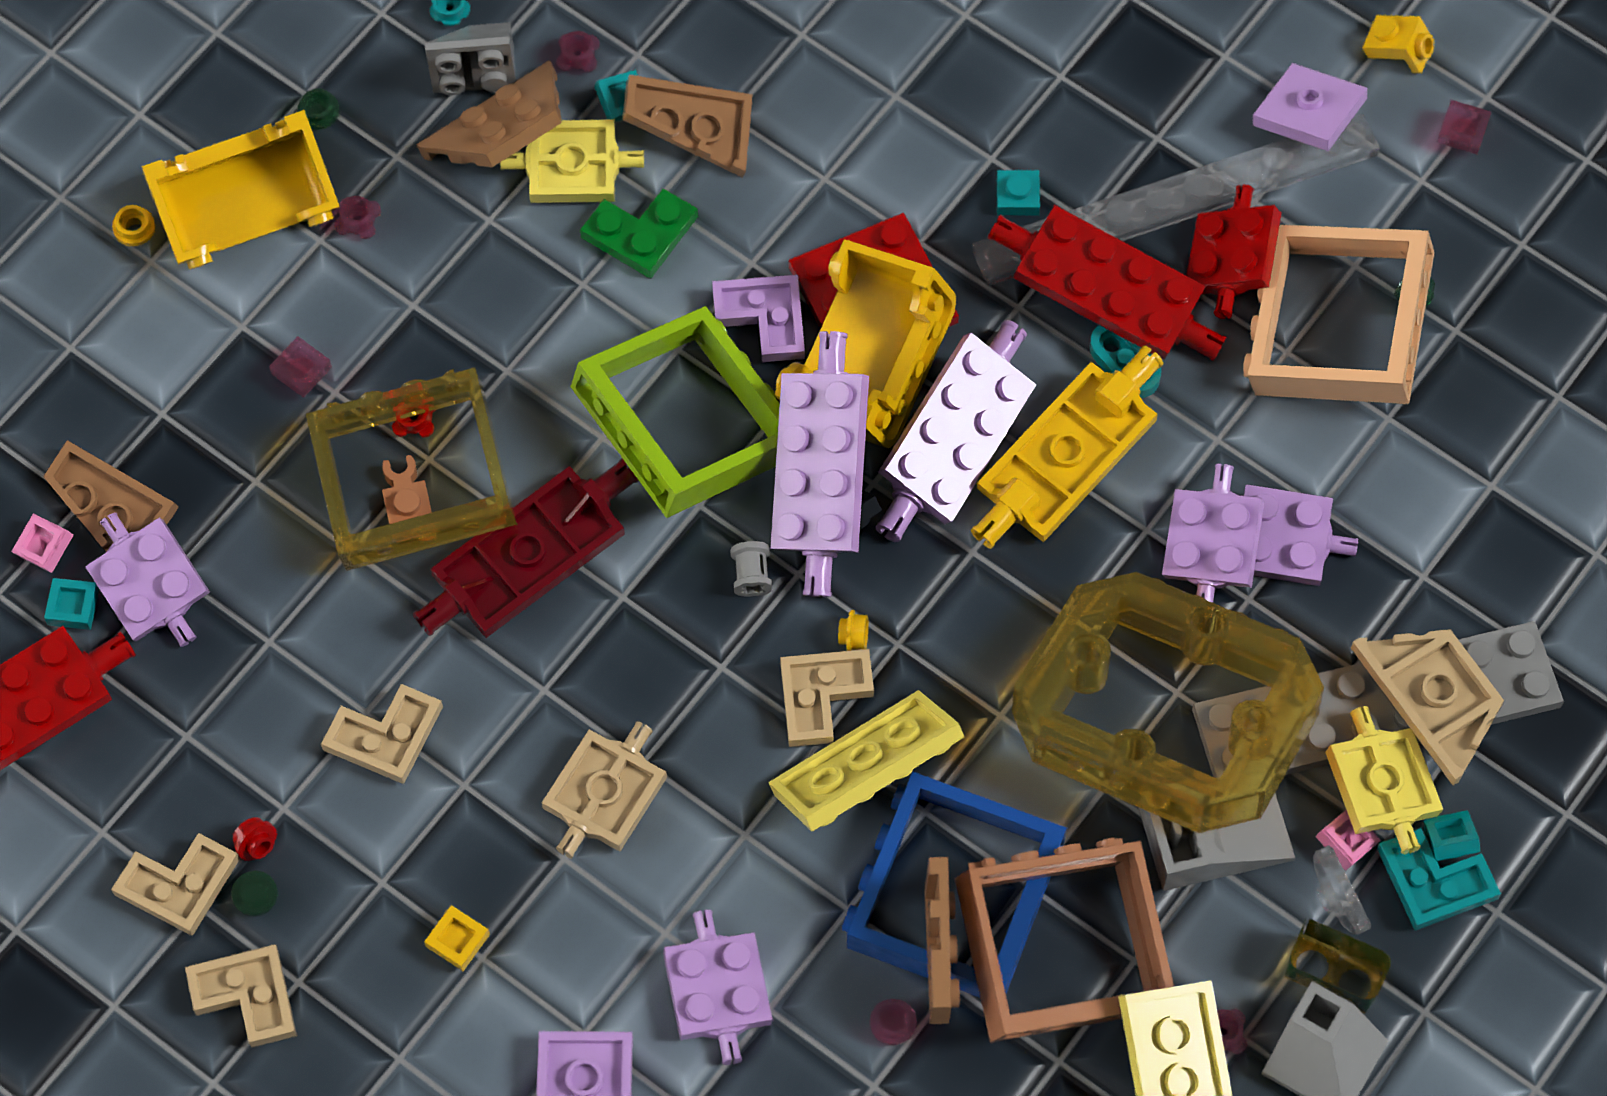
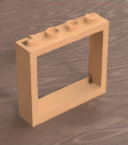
[1243,225,1435,404]

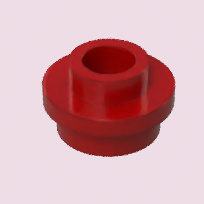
[232,817,277,861]

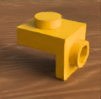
[1362,15,1434,73]

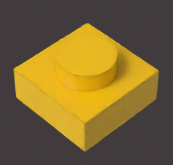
[424,905,490,971]

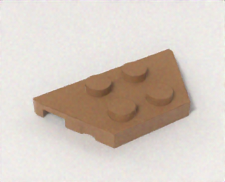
[416,61,562,167]

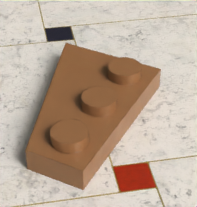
[623,75,753,178]
[43,440,178,552]
[925,857,960,1024]

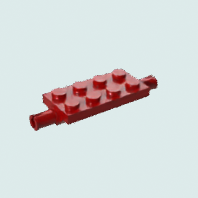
[987,205,1227,361]
[0,626,136,770]

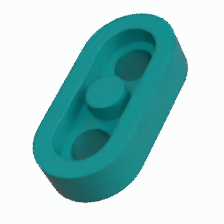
[1090,325,1161,398]

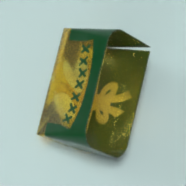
[1284,918,1391,1014]

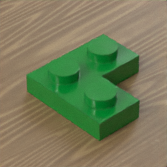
[580,188,698,279]

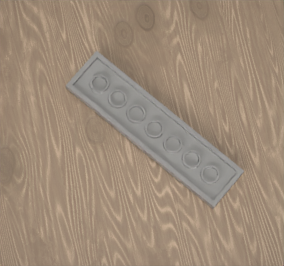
[1192,621,1564,778]

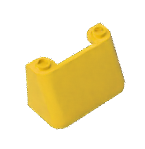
[142,110,340,270]
[774,239,956,449]

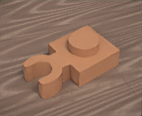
[382,455,435,535]

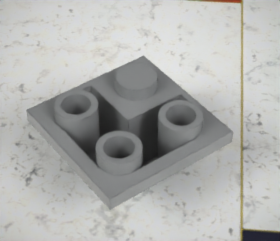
[425,22,516,95]
[1262,981,1389,1096]

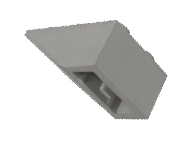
[1138,775,1295,891]

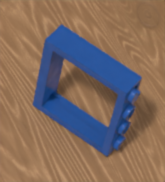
[842,771,1067,998]

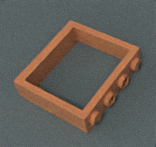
[954,837,1174,1043]

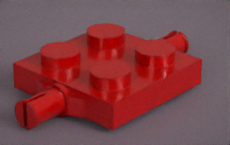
[1187,184,1282,319]

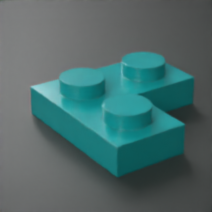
[1377,828,1501,931]

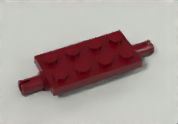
[413,458,639,638]

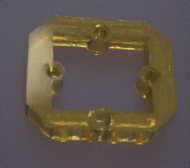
[1012,572,1324,833]

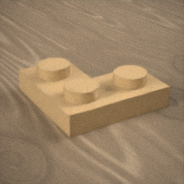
[780,649,874,747]
[321,684,443,784]
[111,833,240,936]
[185,944,297,1048]

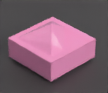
[11,514,73,573]
[1315,810,1381,871]

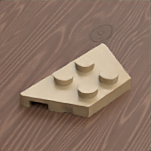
[1351,629,1504,785]

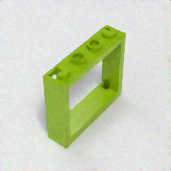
[570,306,780,518]

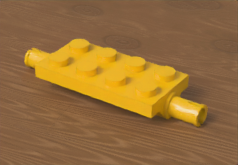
[971,346,1163,549]

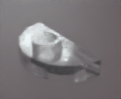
[1313,845,1371,935]

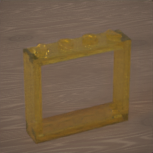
[305,367,517,571]

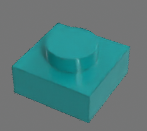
[594,70,638,122]
[997,170,1040,215]
[44,578,99,630]
[1423,810,1481,861]

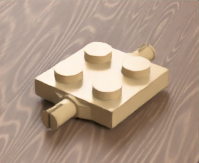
[542,721,667,858]

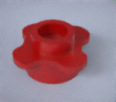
[392,395,437,438]

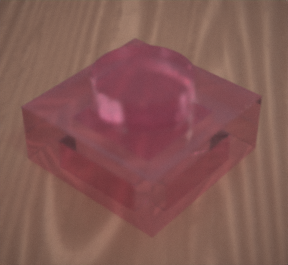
[1437,99,1491,154]
[269,336,332,398]

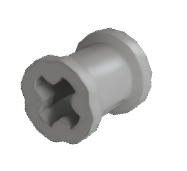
[730,541,772,597]

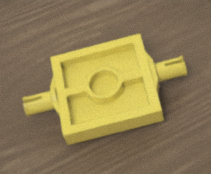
[500,120,644,203]
[1325,706,1443,854]

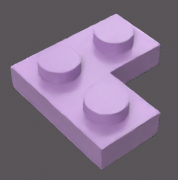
[712,275,805,362]

